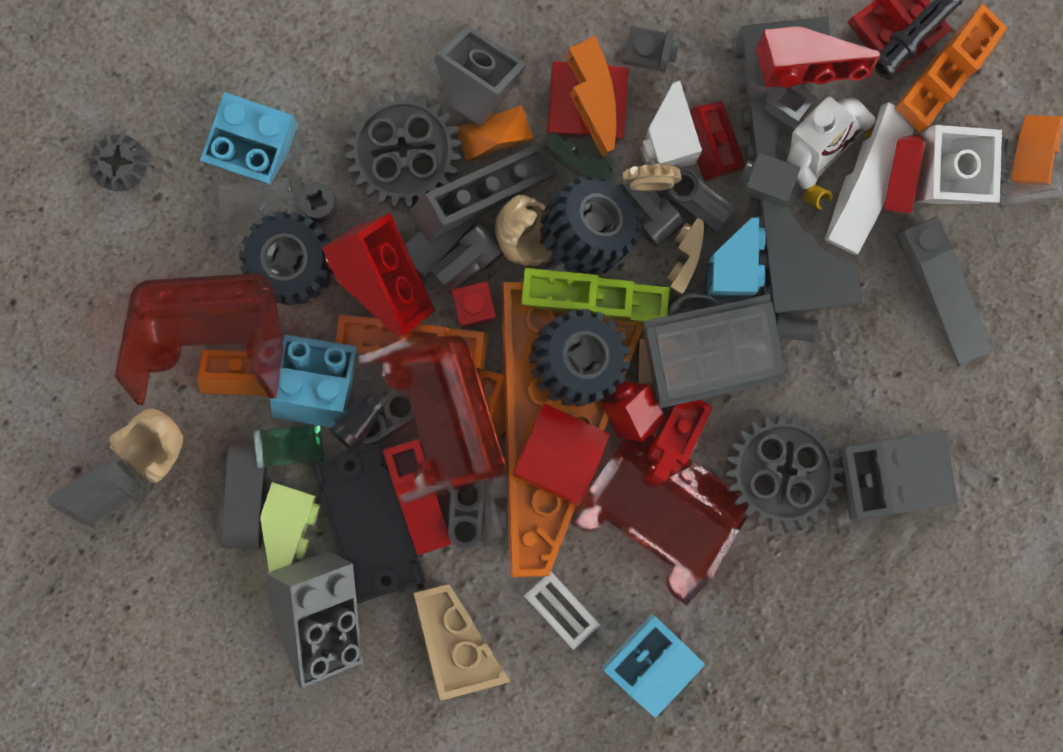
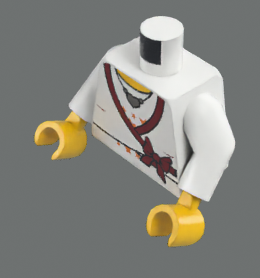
[787,96,876,210]

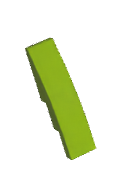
[521,268,670,323]

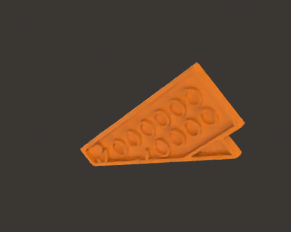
[501,282,643,577]

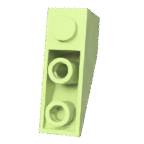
[260,482,321,572]

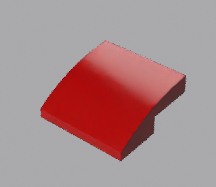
[847,0,952,74]
[547,61,629,141]
[512,403,610,506]

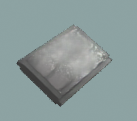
[642,294,786,408]

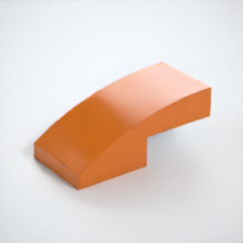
[1011,115,1063,185]

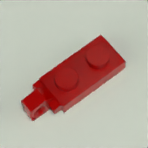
[645,399,713,487]

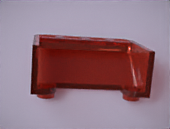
[569,432,748,606]

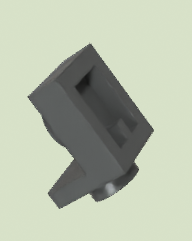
[623,26,679,72]

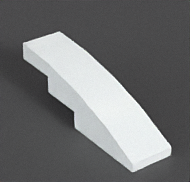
[825,102,915,255]

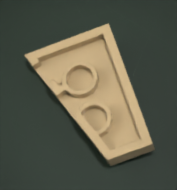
[412,584,511,701]

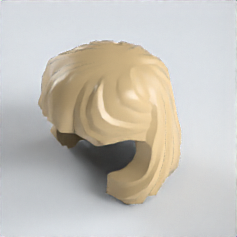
[494,195,554,267]
[109,408,183,483]

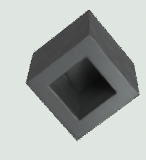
[740,153,801,208]

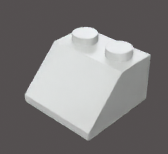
[640,81,702,169]
[914,125,1002,204]

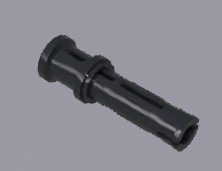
[874,0,963,80]

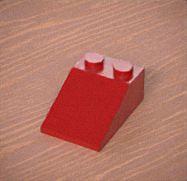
[322,213,435,337]

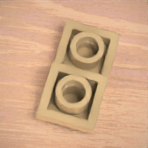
[667,218,704,298]

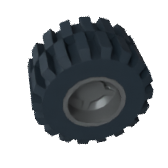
[540,175,641,275]
[239,211,334,306]
[529,309,630,407]

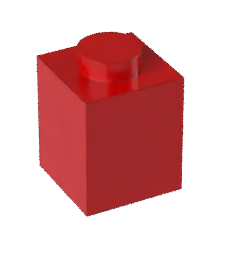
[452,281,496,329]
[601,381,666,442]

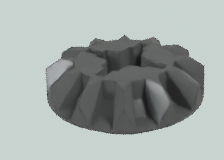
[88,133,147,191]

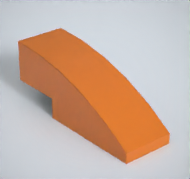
[565,35,616,158]

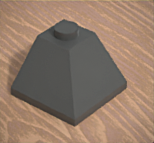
[434,25,526,126]

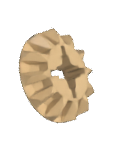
[622,164,682,191]

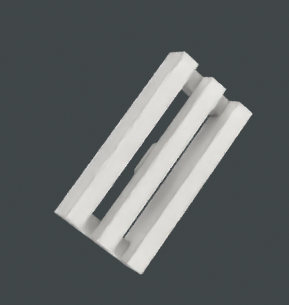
[524,572,600,650]

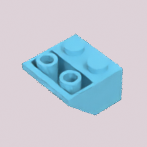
[200,92,298,185]
[706,218,765,300]
[270,335,357,427]
[602,614,706,718]

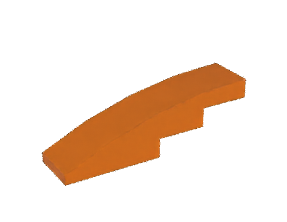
[894,3,1007,133]
[335,315,489,370]

